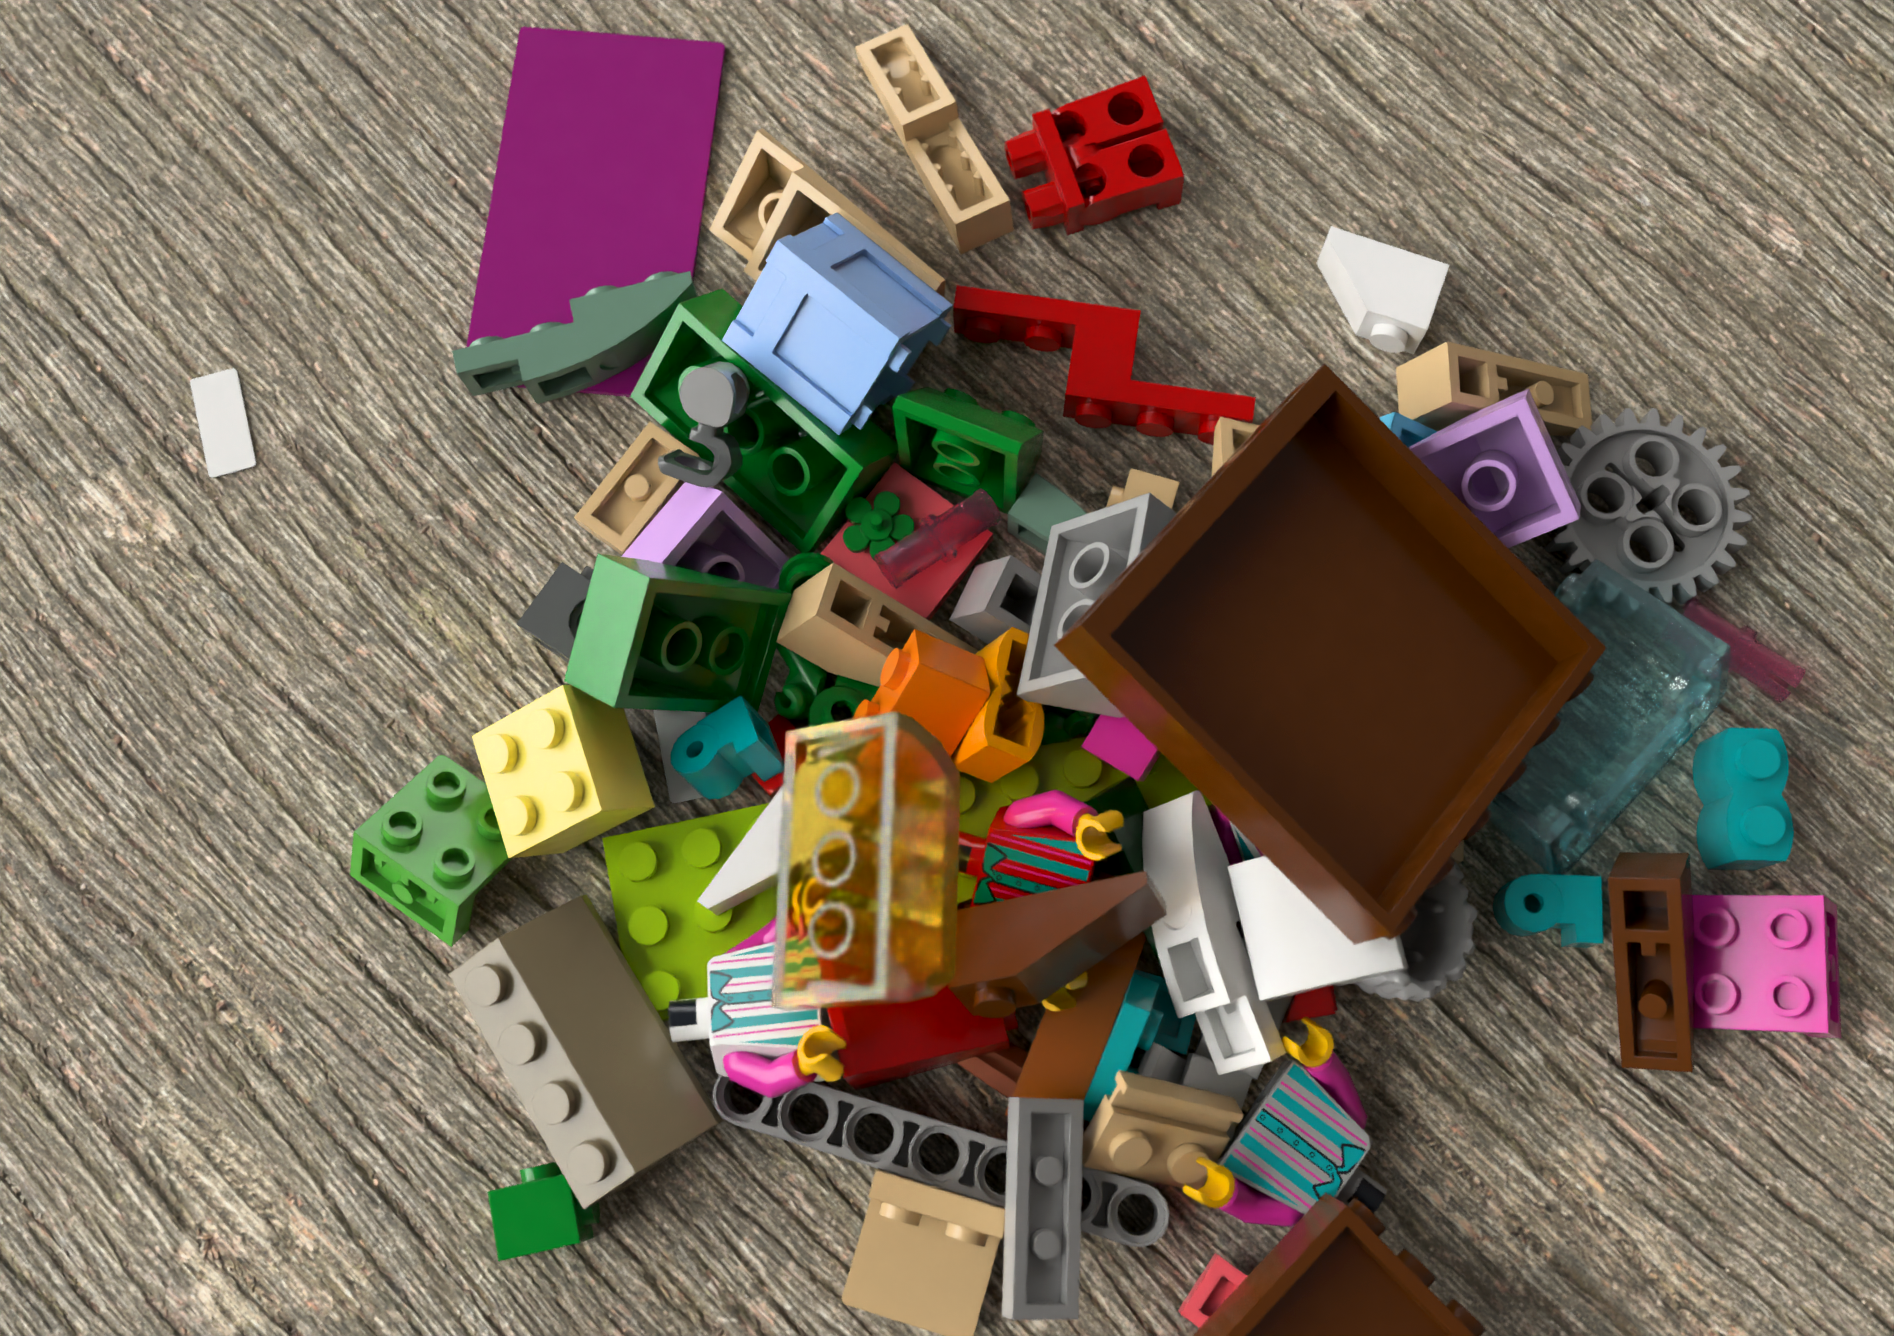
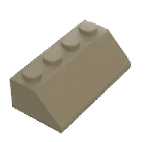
[448,894,722,1210]

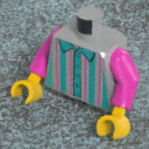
[1183,1017,1387,1227]

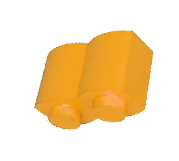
[949,627,1044,783]

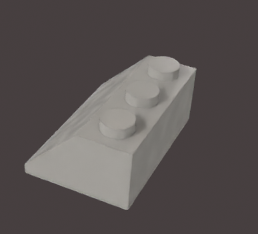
[1017,492,1177,718]

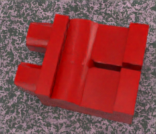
[1004,75,1185,236]

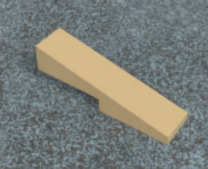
[855,24,1014,255]

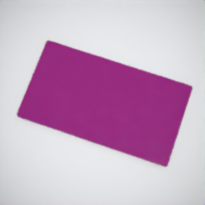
[466,27,726,397]

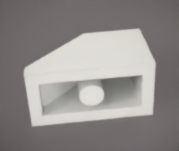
[1317,226,1449,354]

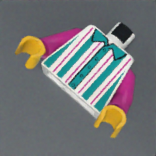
[669,877,846,1098]

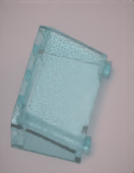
[1488,559,1731,875]

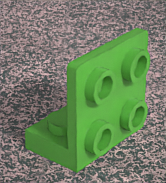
[350,755,512,947]

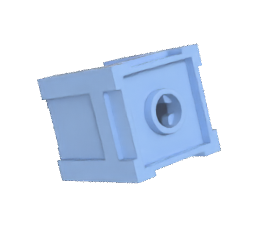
[722,212,953,435]

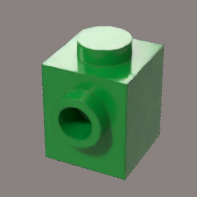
[487,1162,600,1261]

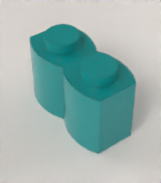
[1692,728,1794,871]

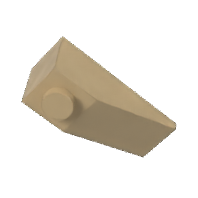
[1396,342,1592,436]
[776,562,978,687]

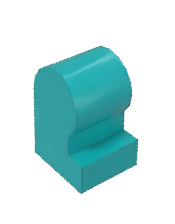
[670,695,786,799]
[1492,874,1604,948]

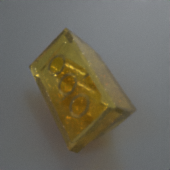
[771,711,960,1011]

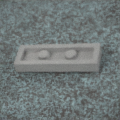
[1002,1097,1084,1320]

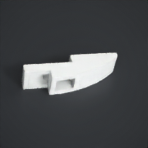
[1142,790,1286,1075]

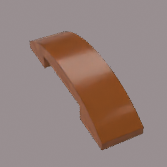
[1004,872,1146,1118]

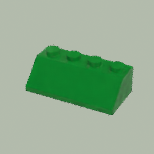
[630,288,898,553]

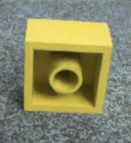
[472,685,655,858]

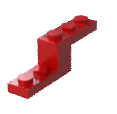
[953,285,1256,445]

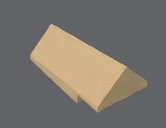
[709,128,946,297]

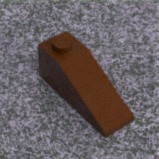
[1608,852,1694,1072]
[946,871,1167,1018]

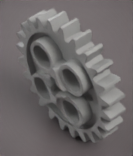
[1545,408,1752,611]

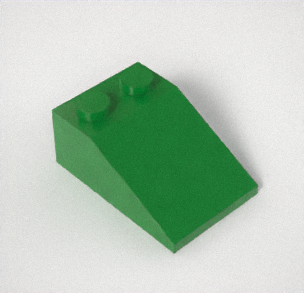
[892,387,1044,514]
[564,554,791,712]

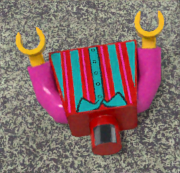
[940,790,1124,1011]

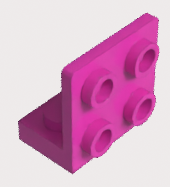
[1692,895,1841,1038]

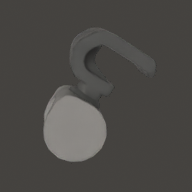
[658,361,750,488]

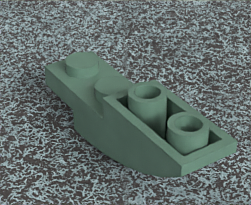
[452,271,699,404]

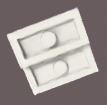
[1227,856,1408,1001]

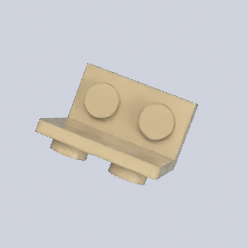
[842,1169,1005,1336]

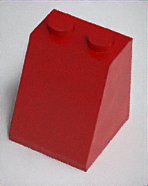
[811,915,1019,1091]

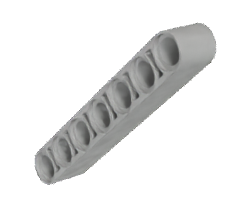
[712,1075,1169,1247]

